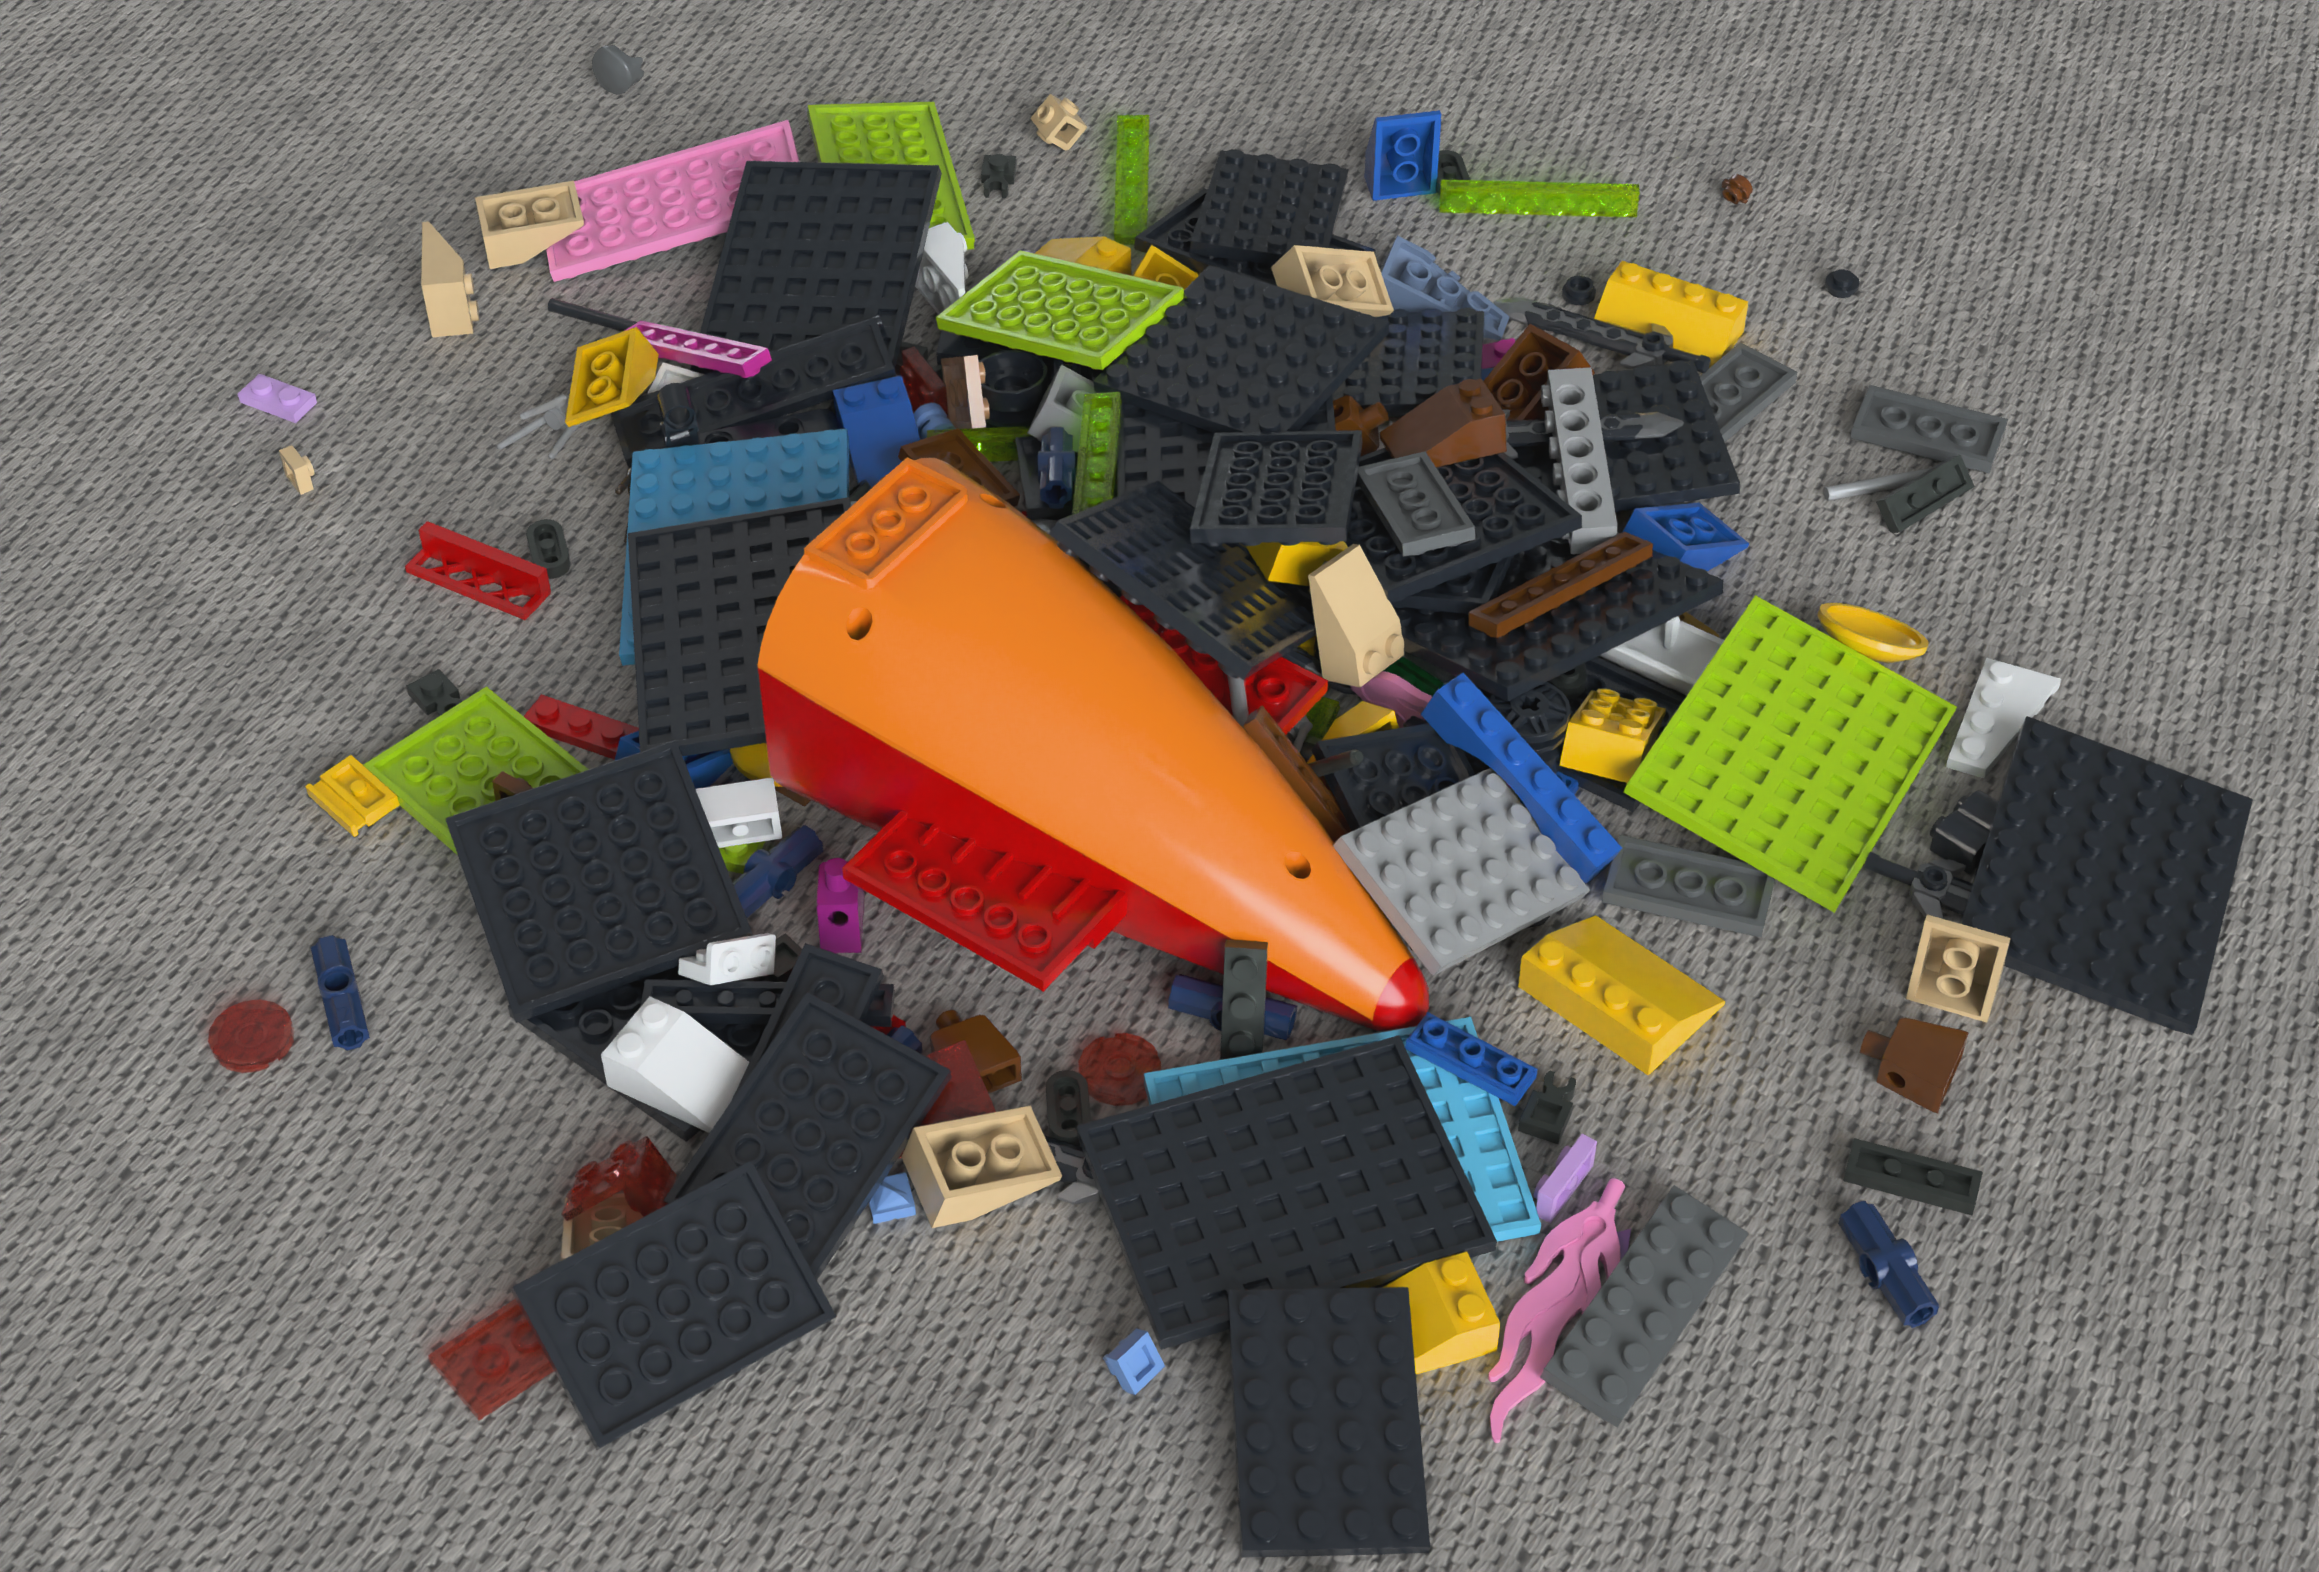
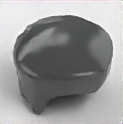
[592,45,644,95]

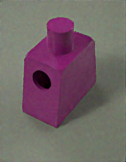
[817,858,865,953]

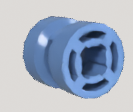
[914,403,956,440]

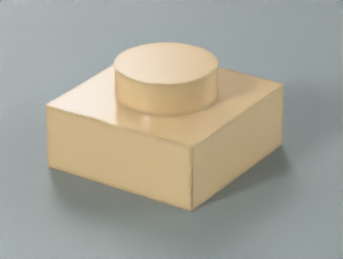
[279,445,315,495]

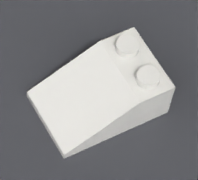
[915,222,969,314]
[601,996,749,1133]

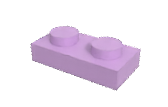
[238,374,317,423]
[1533,1134,1597,1223]

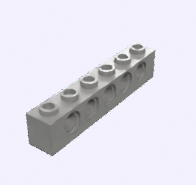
[1541,367,1617,554]

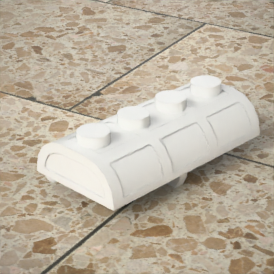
[1599,616,1724,696]

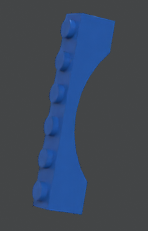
[1421,673,1623,884]

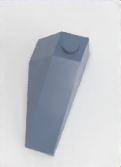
[1380,235,1510,340]

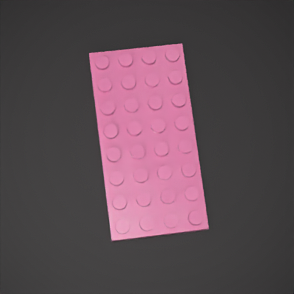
[546,120,800,282]

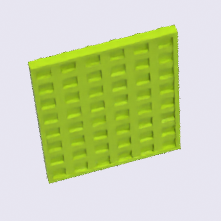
[1623,595,1957,913]

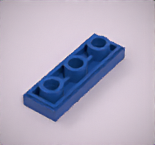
[1405,1012,1538,1106]

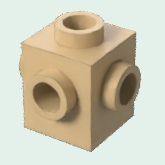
[1030,94,1087,151]

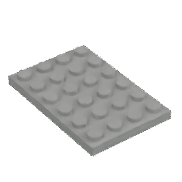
[1333,768,1590,976]

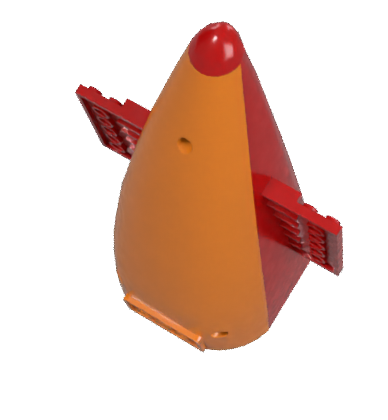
[757,457,1429,1032]

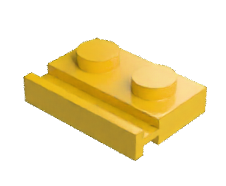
[305,755,400,837]

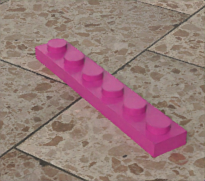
[624,320,772,378]

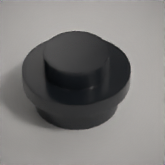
[1825,269,1860,298]
[1562,275,1596,305]

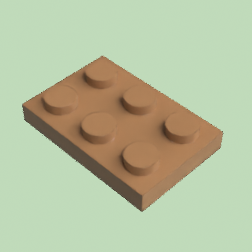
[941,355,990,429]

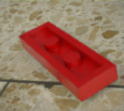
[524,694,639,760]

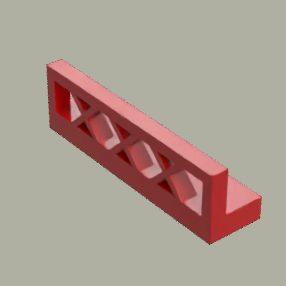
[405,521,551,620]

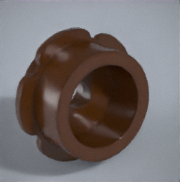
[1722,174,1753,204]

